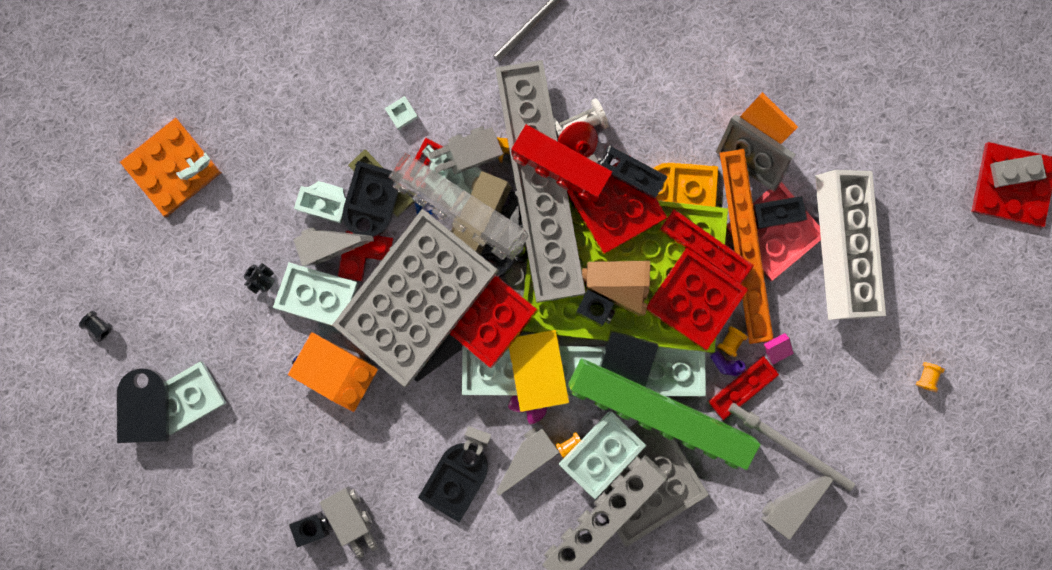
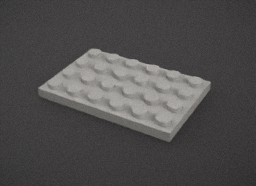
[332,209,499,387]

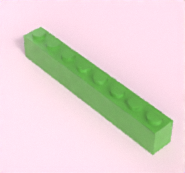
[568,358,761,470]

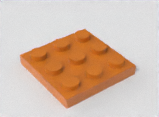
[120,117,222,218]

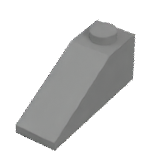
[293,228,374,266]
[496,427,559,496]
[761,475,833,540]

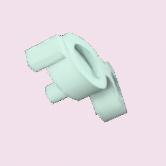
[176,153,211,180]

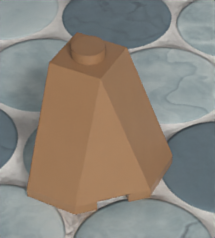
[582,261,650,316]

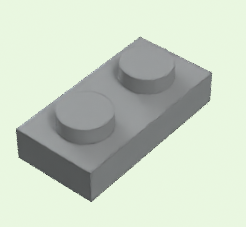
[990,155,1046,188]

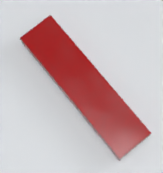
[659,209,754,284]

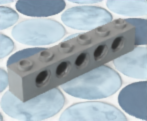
[542,455,667,570]

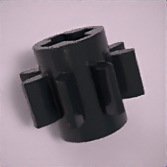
[244,263,274,294]

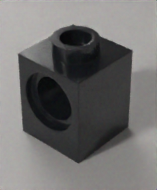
[575,290,615,327]
[289,511,330,548]

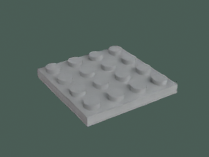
[596,422,709,547]

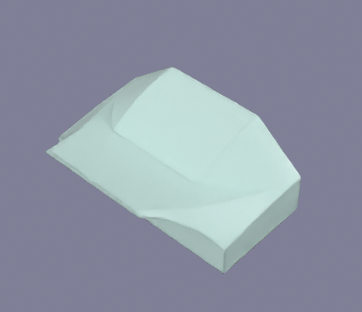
[294,181,346,223]

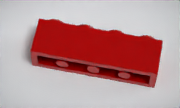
[511,124,612,203]

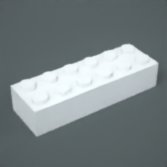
[815,170,886,320]

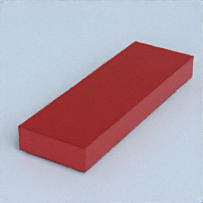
[707,356,779,421]

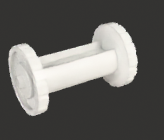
[553,98,609,140]

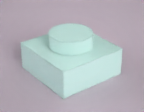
[385,96,418,130]

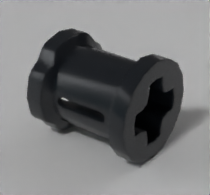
[78,311,113,342]

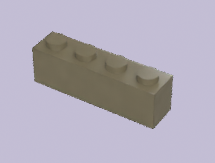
[451,171,512,255]

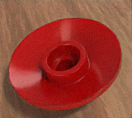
[557,121,598,158]

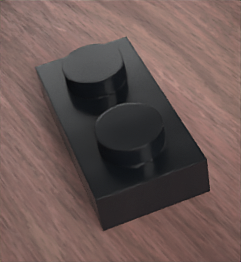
[753,196,807,229]

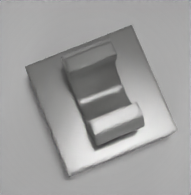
[464,426,491,456]

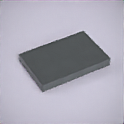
[716,114,796,192]

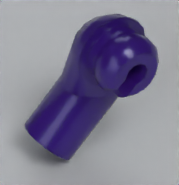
[709,350,746,376]

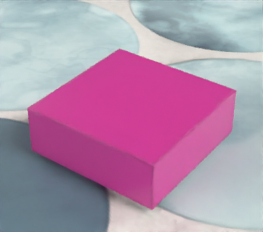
[764,333,794,365]

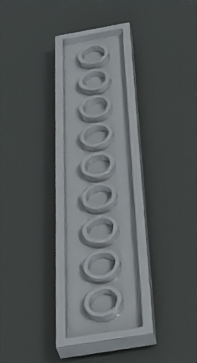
[495,60,585,303]

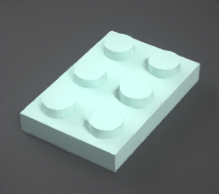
[273,262,358,327]
[166,361,226,436]
[559,411,646,499]

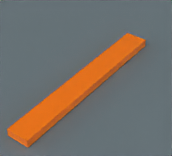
[720,149,773,344]

